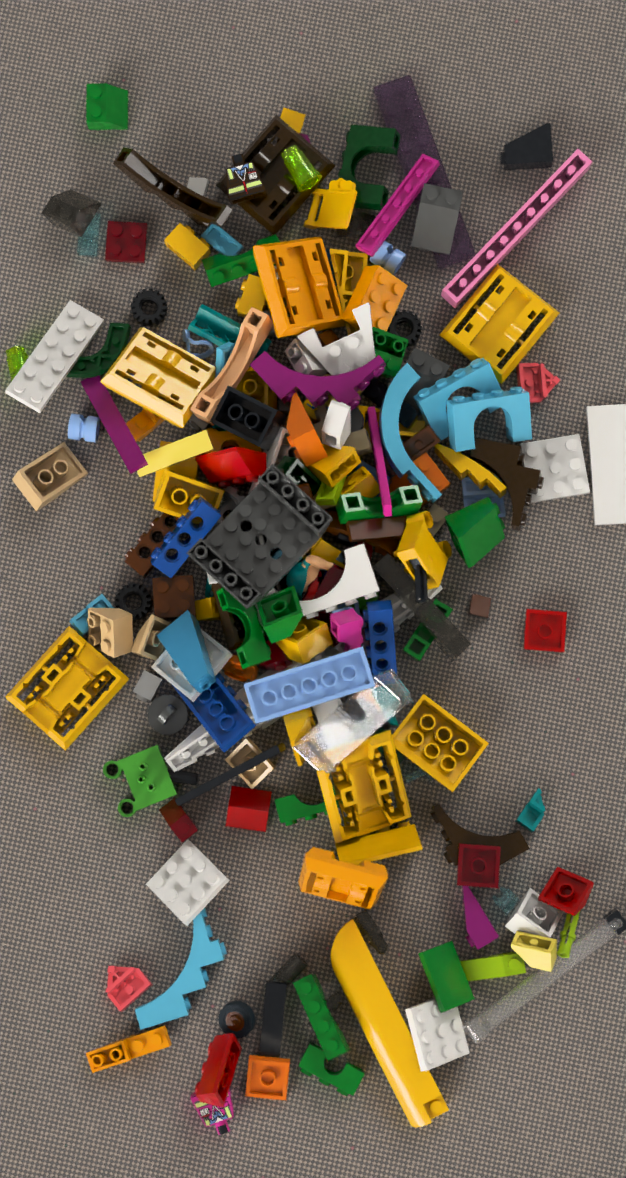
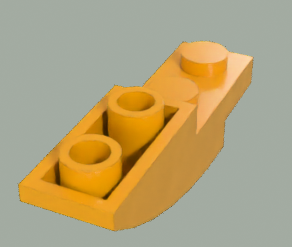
[126,397,178,442]
[86,1025,172,1073]

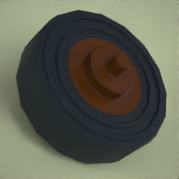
[218,1001,255,1039]

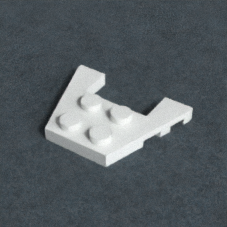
[297,302,376,376]

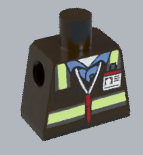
[226,154,267,205]

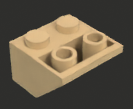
[87,608,133,658]

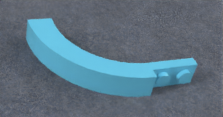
[379,363,442,503]

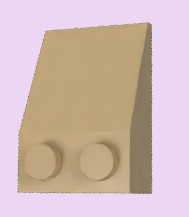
[12,442,88,511]

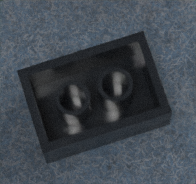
[210,386,286,451]

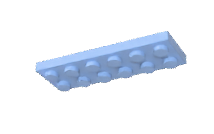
[243,646,375,724]

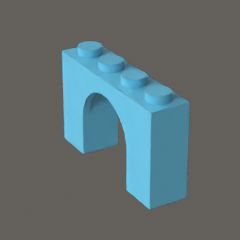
[413,358,501,440]
[446,386,532,452]

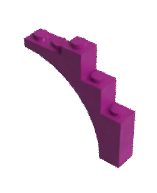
[250,351,386,410]

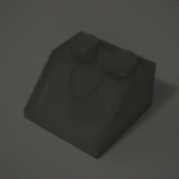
[41,190,101,237]

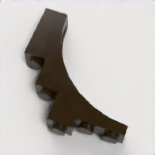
[113,147,232,227]

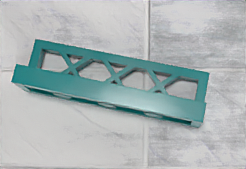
[187,304,272,362]

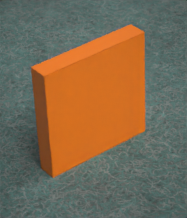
[245,1055,290,1100]

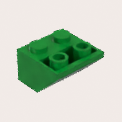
[372,327,409,379]

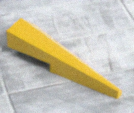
[330,249,368,335]

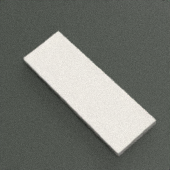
[586,404,626,526]

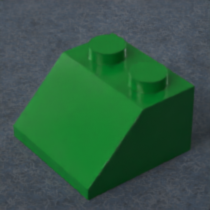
[86,84,128,130]

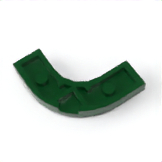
[66,323,131,378]

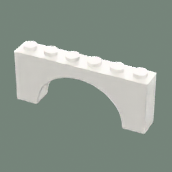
[254,544,380,629]

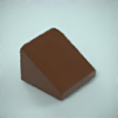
[468,594,491,618]

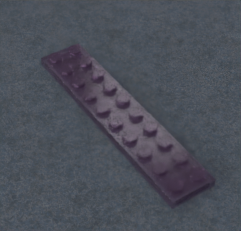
[373,75,476,270]

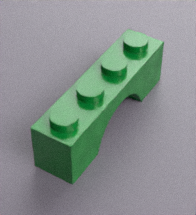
[202,234,282,287]
[335,485,423,524]
[216,587,271,669]
[274,785,339,826]
[293,974,351,1060]

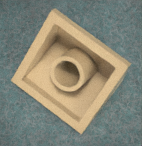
[225,737,276,789]

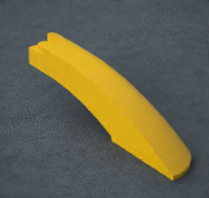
[330,919,449,1127]

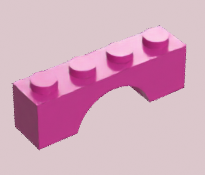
[330,608,364,652]

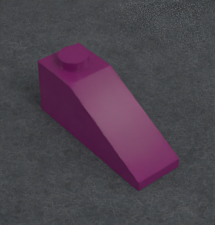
[462,886,499,950]

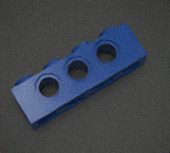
[150,496,222,578]
[363,600,398,683]

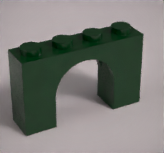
[338,124,401,211]

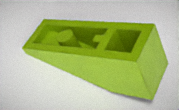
[460,951,526,981]

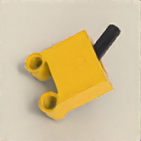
[393,511,452,602]

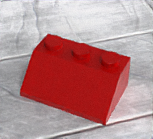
[195,447,267,488]
[195,1033,242,1108]

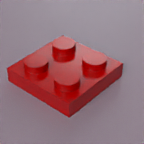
[523,609,567,653]

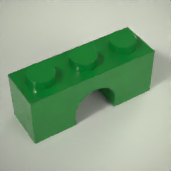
[402,599,453,662]
[298,1041,365,1096]

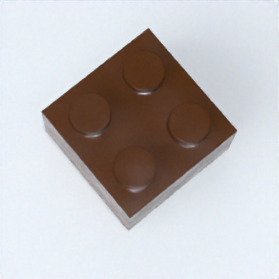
[152,575,196,620]

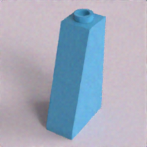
[156,610,216,693]

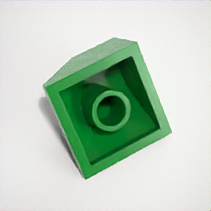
[257,585,303,644]

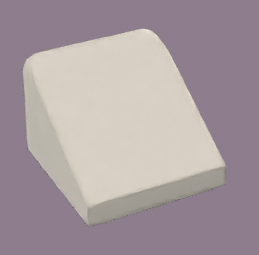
[187,177,209,197]

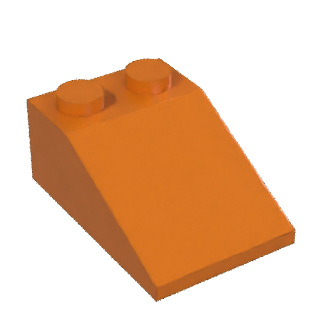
[286,392,328,467]
[389,452,450,519]

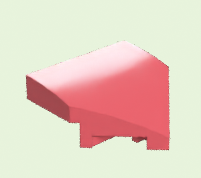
[516,363,560,403]
[106,966,153,1012]

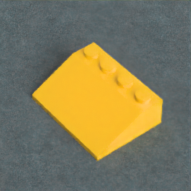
[392,694,489,792]
[335,821,423,865]

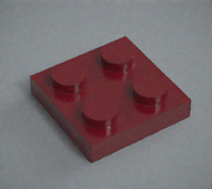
[105,221,148,264]
[456,843,501,888]

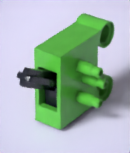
[103,745,198,817]

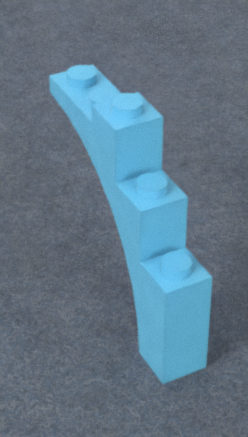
[135,908,227,1030]

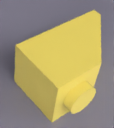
[511,931,557,972]

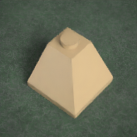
[131,614,171,661]

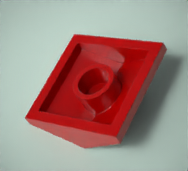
[226,786,272,832]
[538,867,594,916]

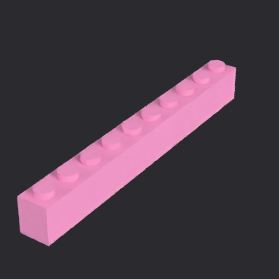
[441,149,592,309]

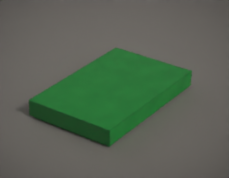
[418,941,475,1013]

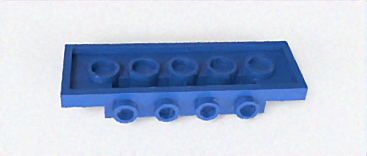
[171,672,256,753]

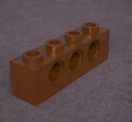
[124,513,181,579]

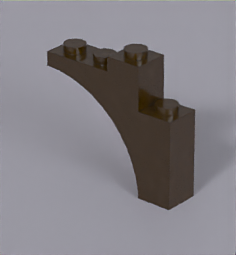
[470,437,544,531]
[430,804,530,866]

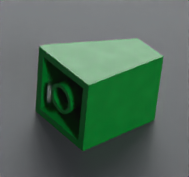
[444,497,505,568]

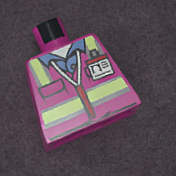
[190,1089,234,1135]

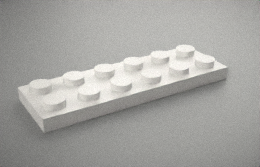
[6,300,104,413]

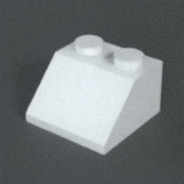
[505,888,563,938]

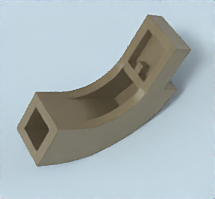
[313,404,373,456]

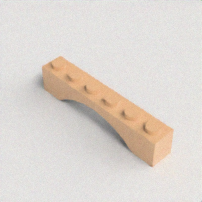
[190,307,273,426]

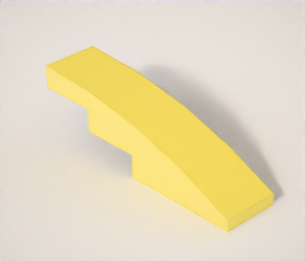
[137,430,214,477]

